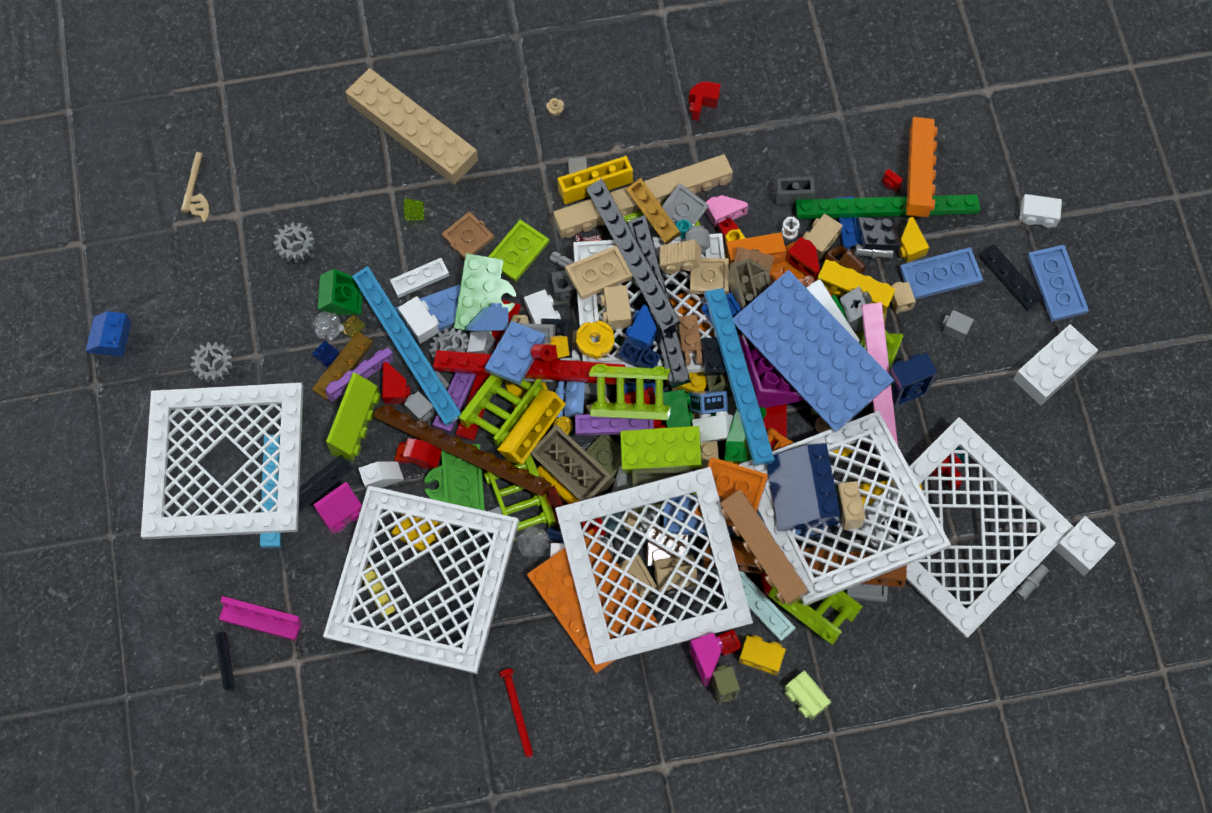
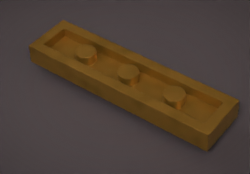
[626,178,681,245]
[312,331,374,401]

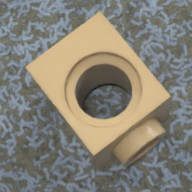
[891,282,916,314]

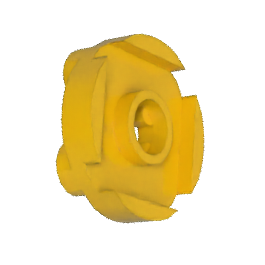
[576,321,614,360]

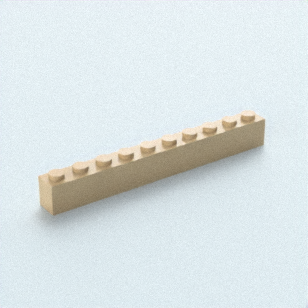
[553,154,733,238]

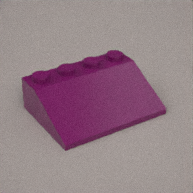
[738,332,804,408]

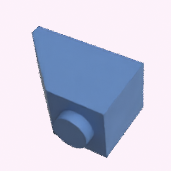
[466,303,508,331]

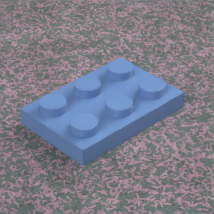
[485,321,546,385]

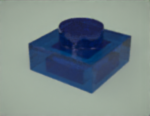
[312,341,340,367]

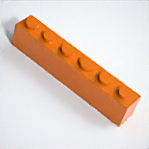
[906,117,937,217]

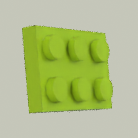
[488,220,550,283]

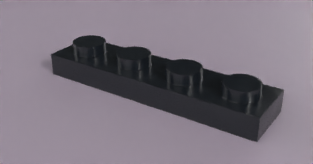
[979,244,1043,311]
[298,455,354,517]

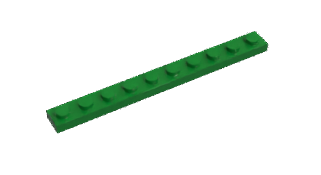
[795,195,980,219]

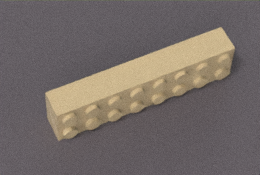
[345,68,478,185]

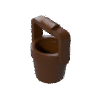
[825,245,867,274]

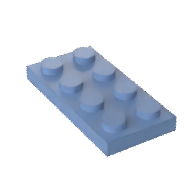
[1027,245,1089,322]
[899,247,983,300]
[395,285,460,340]

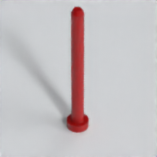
[499,669,533,758]

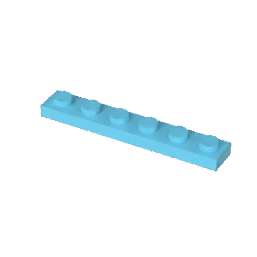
[260,435,281,548]

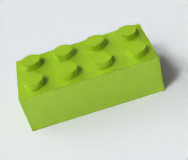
[621,426,702,474]

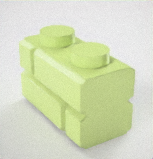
[785,671,831,720]

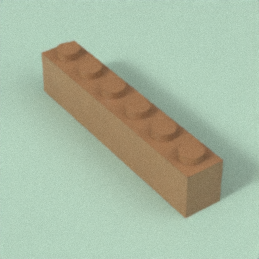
[720,490,810,606]

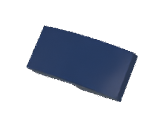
[616,339,661,368]

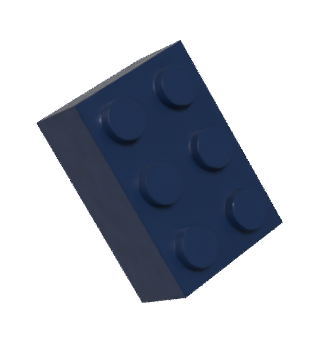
[890,352,937,408]

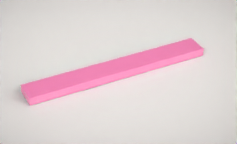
[861,302,898,456]

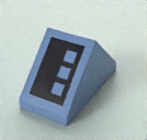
[689,391,728,414]

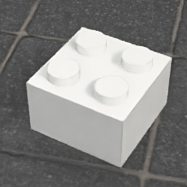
[1054,516,1115,576]

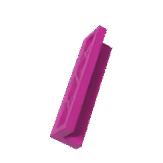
[219,596,302,641]

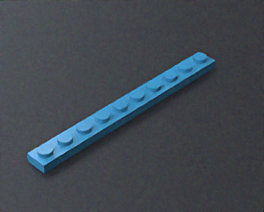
[352,266,462,426]
[704,288,775,466]

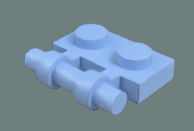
[555,381,585,419]

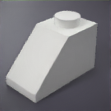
[358,462,404,491]

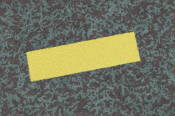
[363,564,396,617]

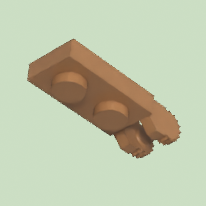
[678,315,702,365]

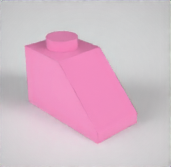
[705,195,748,228]

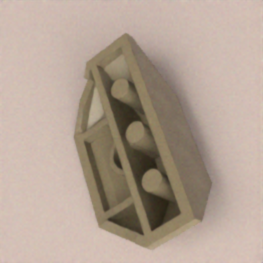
[728,258,771,310]

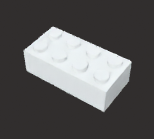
[1013,324,1098,406]

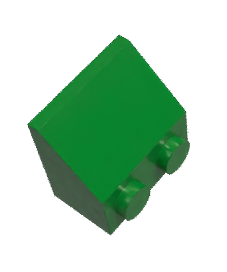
[317,269,363,315]

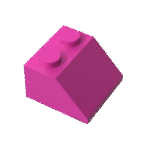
[314,482,362,535]
[689,632,723,687]

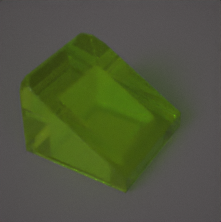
[404,198,424,220]

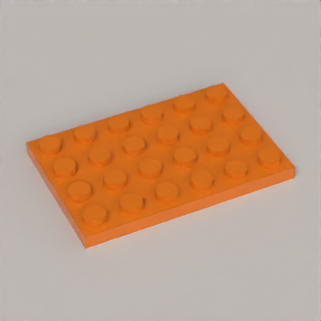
[527,529,659,674]

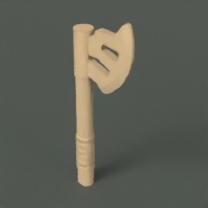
[181,152,209,222]

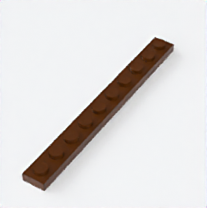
[373,405,552,496]

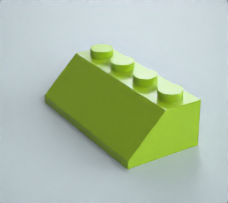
[326,372,381,461]

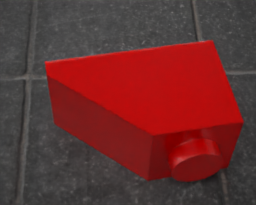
[786,236,820,281]
[383,362,411,405]

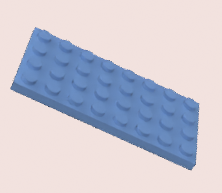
[732,270,894,433]

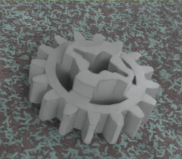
[273,223,315,262]
[429,328,469,360]
[190,342,233,383]

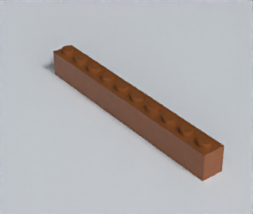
[704,539,907,588]

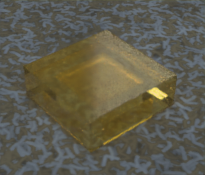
[339,315,366,338]

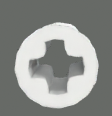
[781,217,800,240]

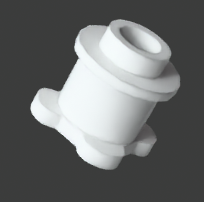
[639,511,660,532]

